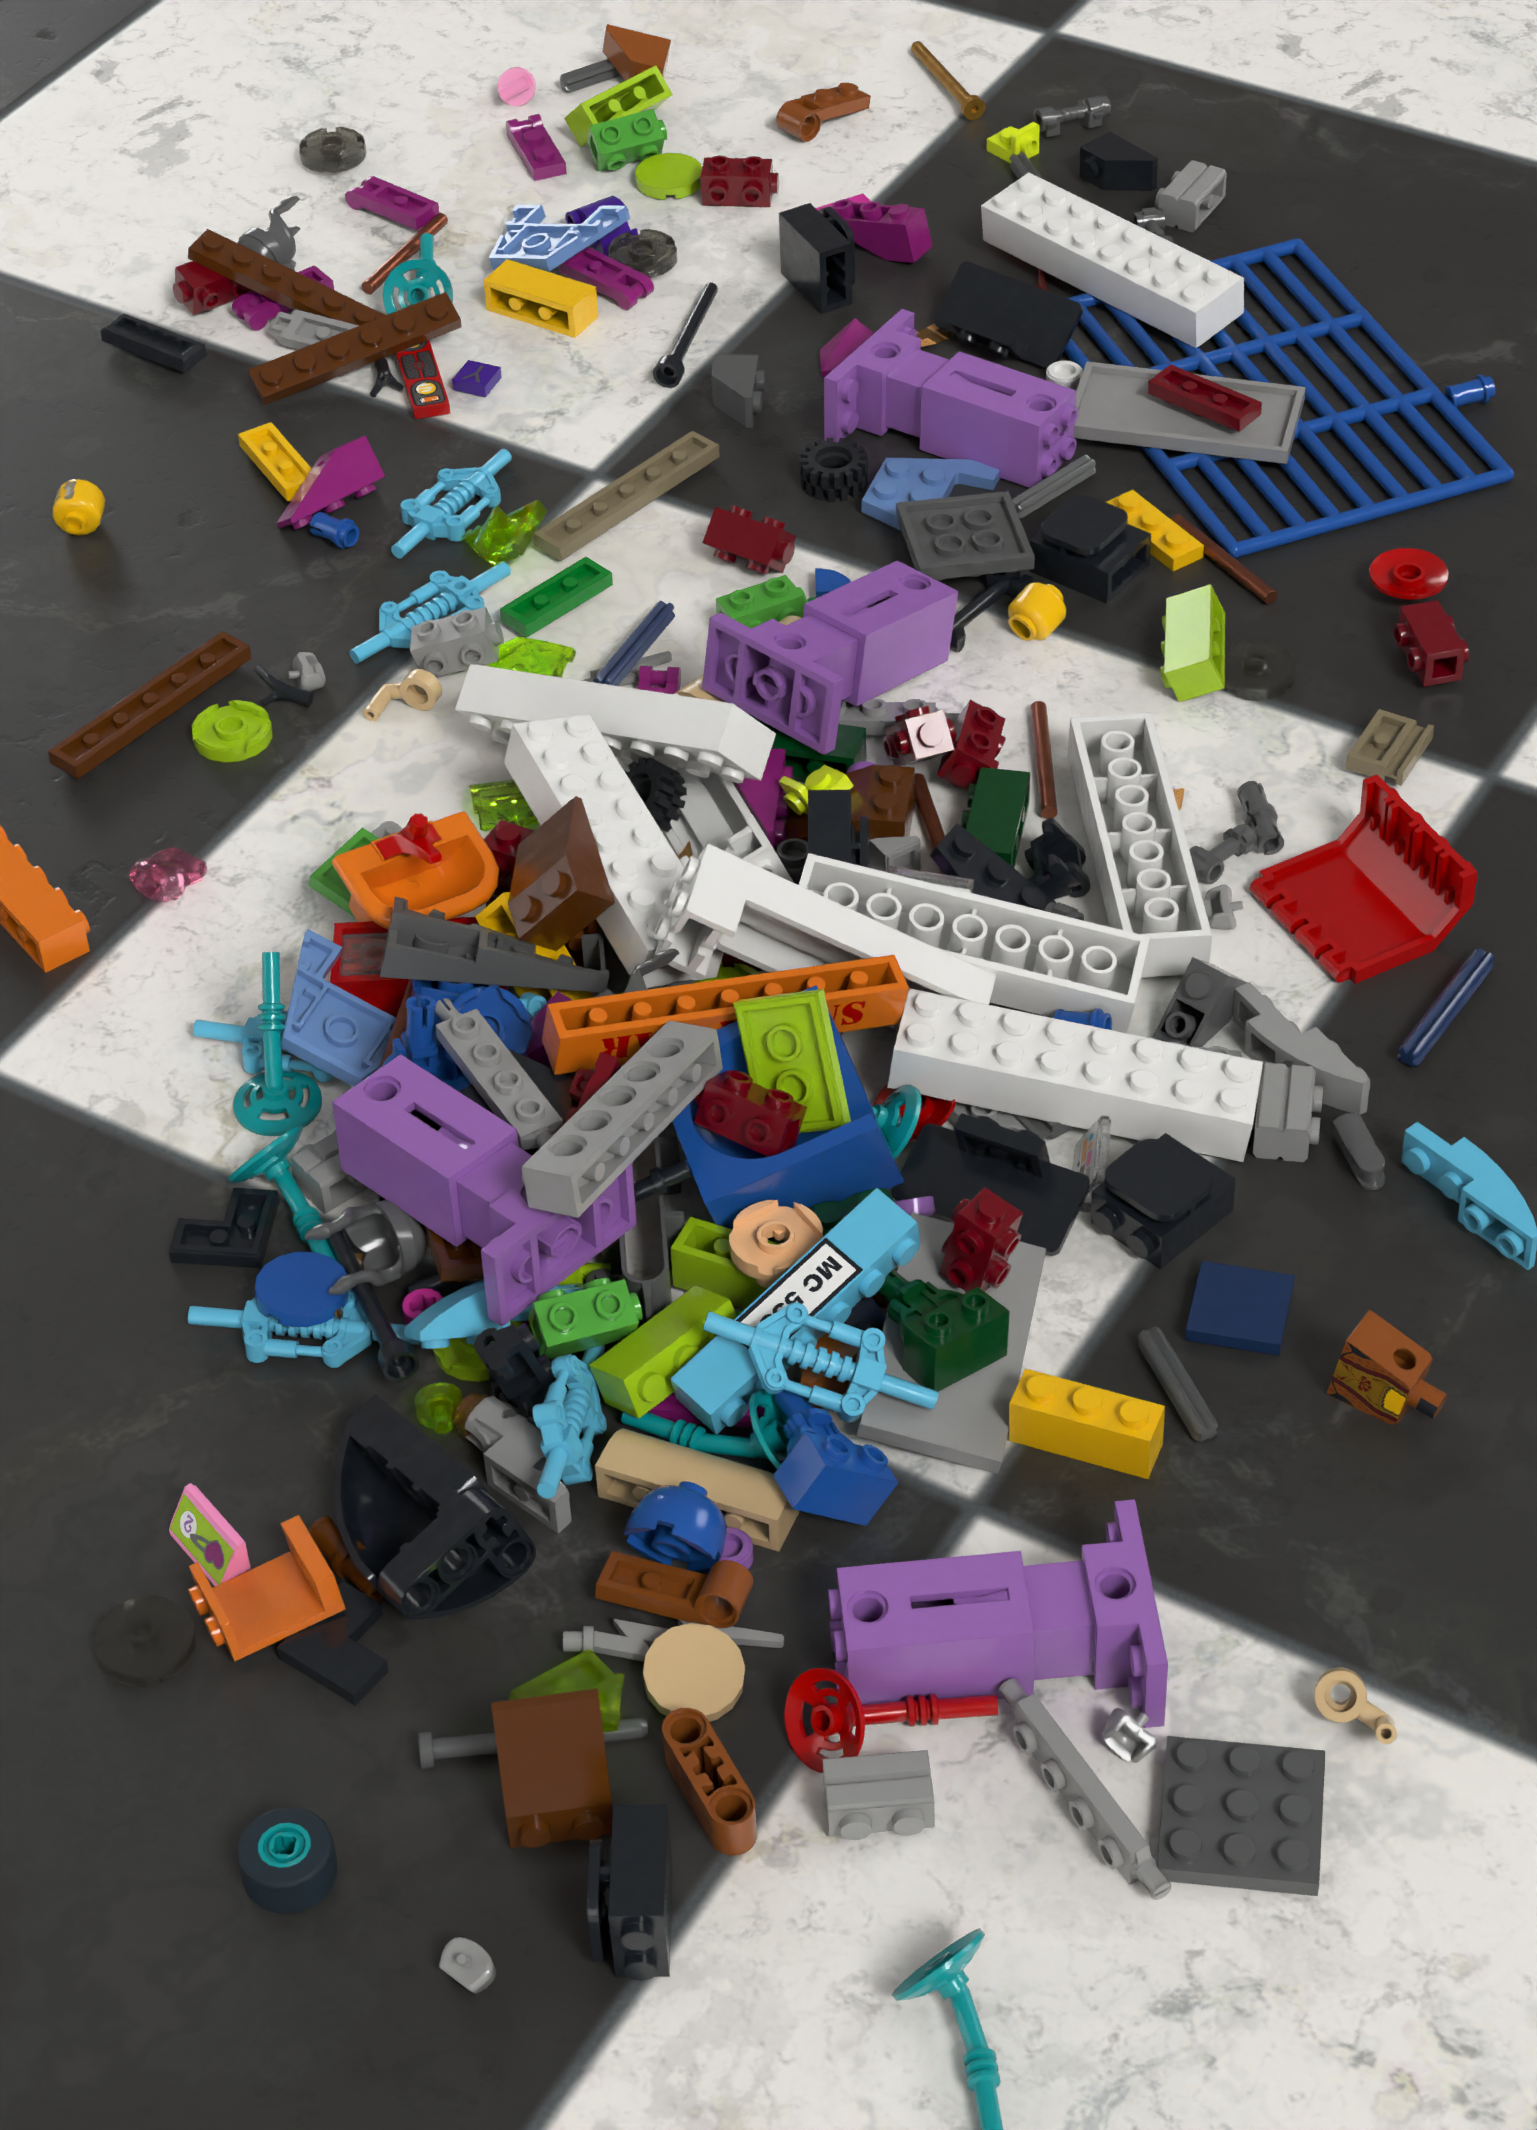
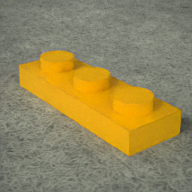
[238,422,312,501]
[1106,490,1204,572]

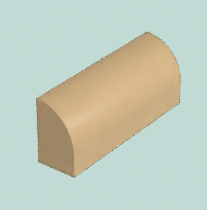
[595,1428,800,1552]

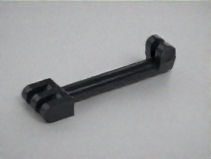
[950,572,1033,652]

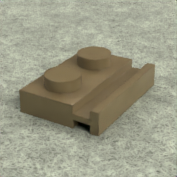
[1346,709,1434,786]

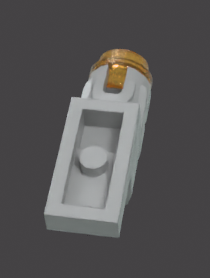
[454,1393,572,1534]

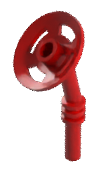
[784,1668,998,1773]

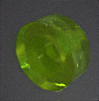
[415,1382,465,1434]

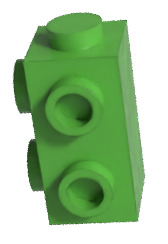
[587,109,667,172]
[716,575,807,628]
[528,1278,642,1359]

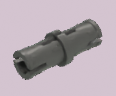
[1237,781,1284,855]

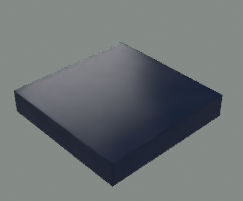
[1185,1261,1295,1356]

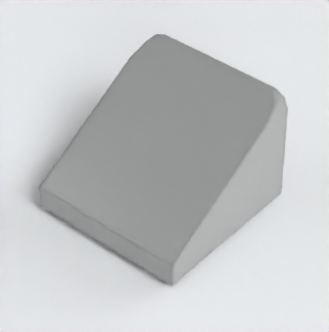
[869,836,921,876]

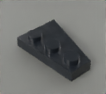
[930,823,1057,911]

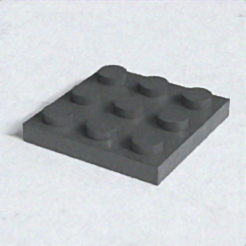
[896,491,1035,581]
[1157,1736,1325,1896]

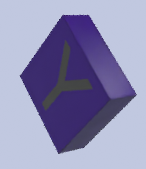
[452,360,502,397]

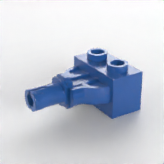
[368,995,469,1092]
[773,1390,899,1526]

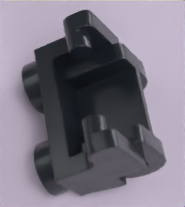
[1024,818,1090,900]
[474,1323,556,1418]

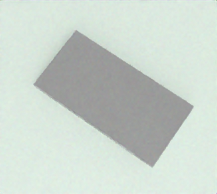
[1074,361,1306,464]
[856,1212,1046,1474]

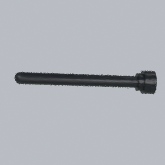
[653,282,718,388]
[326,1230,420,1382]

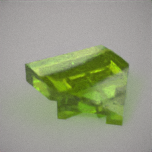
[462,500,547,565]
[489,637,576,678]
[469,779,539,831]
[509,1649,625,1733]

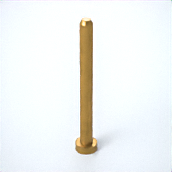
[911,41,985,120]

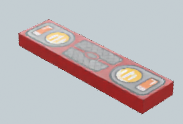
[395,340,450,420]

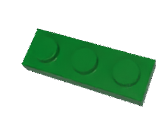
[499,557,613,638]

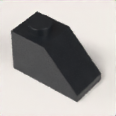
[1079,132,1158,191]

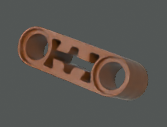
[662,1708,757,1856]

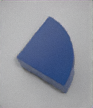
[815,568,851,597]

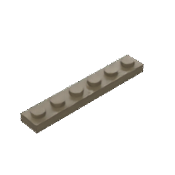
[533,431,720,561]

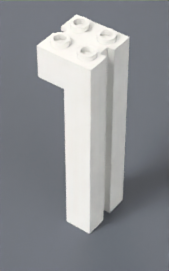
[623,692,794,883]
[653,843,996,1031]

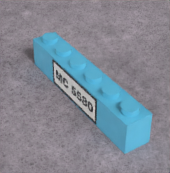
[671,1188,921,1434]

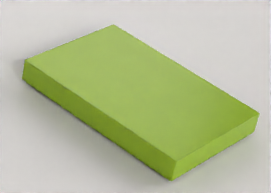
[733,989,851,1133]

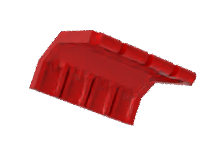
[1249,774,1477,984]

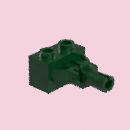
[877,1269,1010,1392]

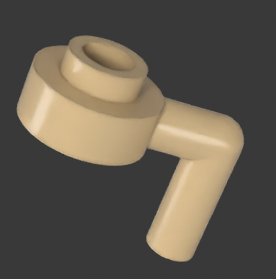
[363,669,442,721]
[1314,1667,1397,1744]

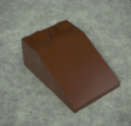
[785,765,915,842]
[508,796,615,951]
[491,1688,613,1848]

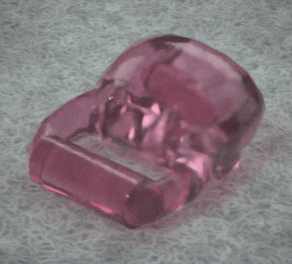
[129,847,208,902]

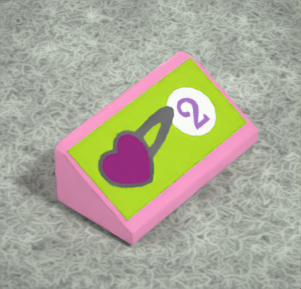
[169,1483,251,1586]

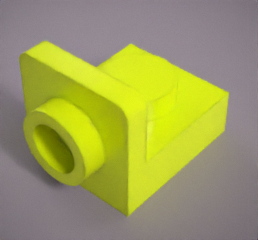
[987,122,1040,164]
[778,765,854,815]

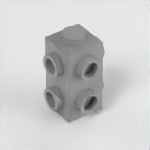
[410,607,504,677]

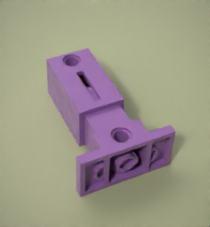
[824,309,1079,488]
[702,561,958,755]
[332,1054,637,1327]
[828,1499,1168,1728]

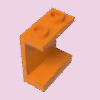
[188,1515,346,1661]

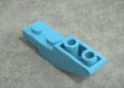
[1401,1122,1537,1270]
[404,1280,585,1349]

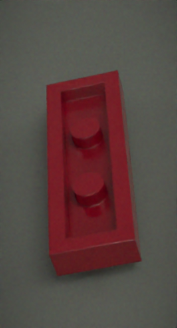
[1148,364,1262,432]

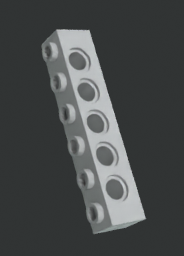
[521,1020,723,1218]

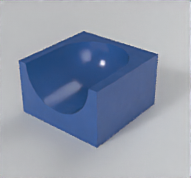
[672,985,904,1241]

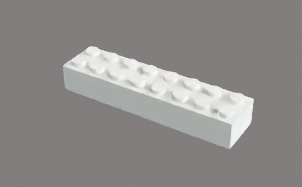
[981,172,1244,348]
[455,664,776,783]
[1067,712,1212,978]
[504,714,724,988]
[799,853,1150,1033]
[887,988,1263,1162]

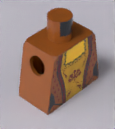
[1326,1310,1448,1425]

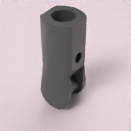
[1333,1112,1385,1191]

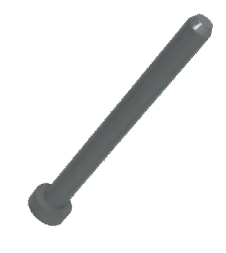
[418,1718,648,1769]

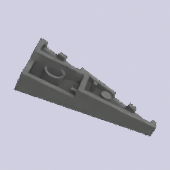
[380,897,609,992]

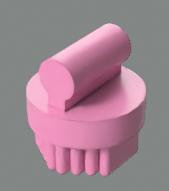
[498,67,536,106]

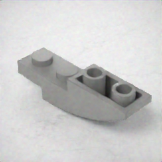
[1233,982,1370,1115]

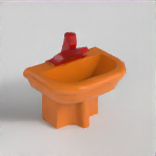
[332,811,499,930]

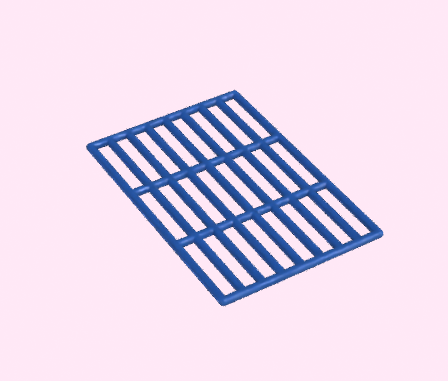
[1064,238,1514,558]

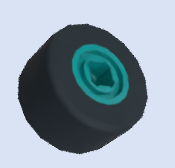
[238,1807,337,1914]

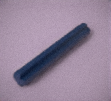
[593,601,675,686]
[1397,948,1495,1067]

